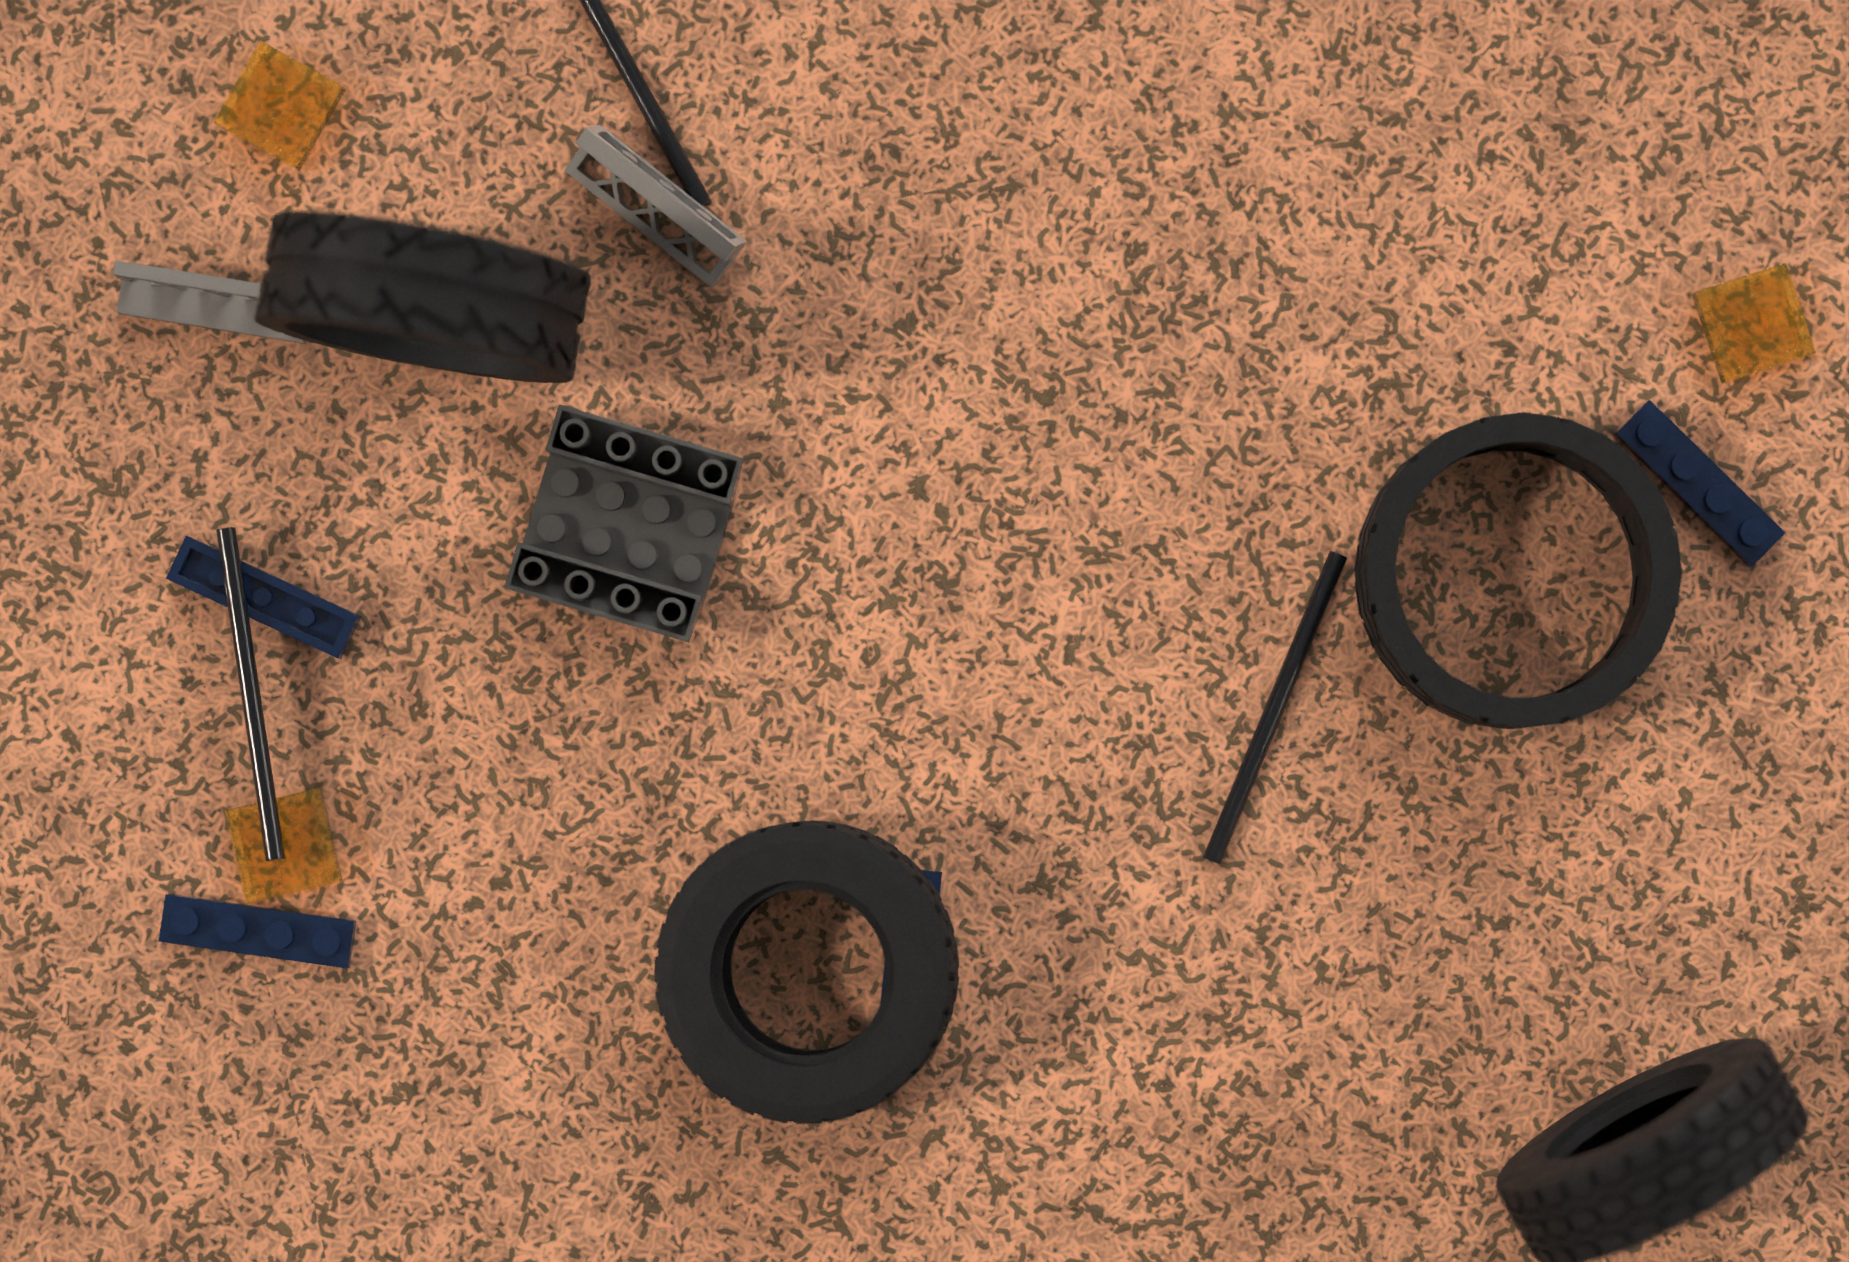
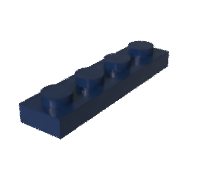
[1614,400,1785,567]
[166,536,361,659]
[158,894,357,968]

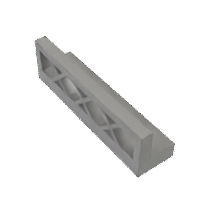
[564,125,747,287]
[113,260,306,344]

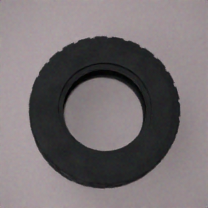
[654,820,959,1124]
[1496,1037,1808,1262]

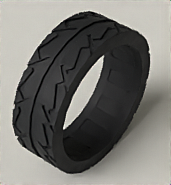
[254,211,591,383]
[1354,412,1682,729]

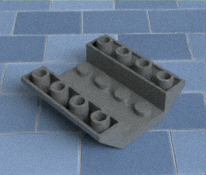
[504,404,743,642]

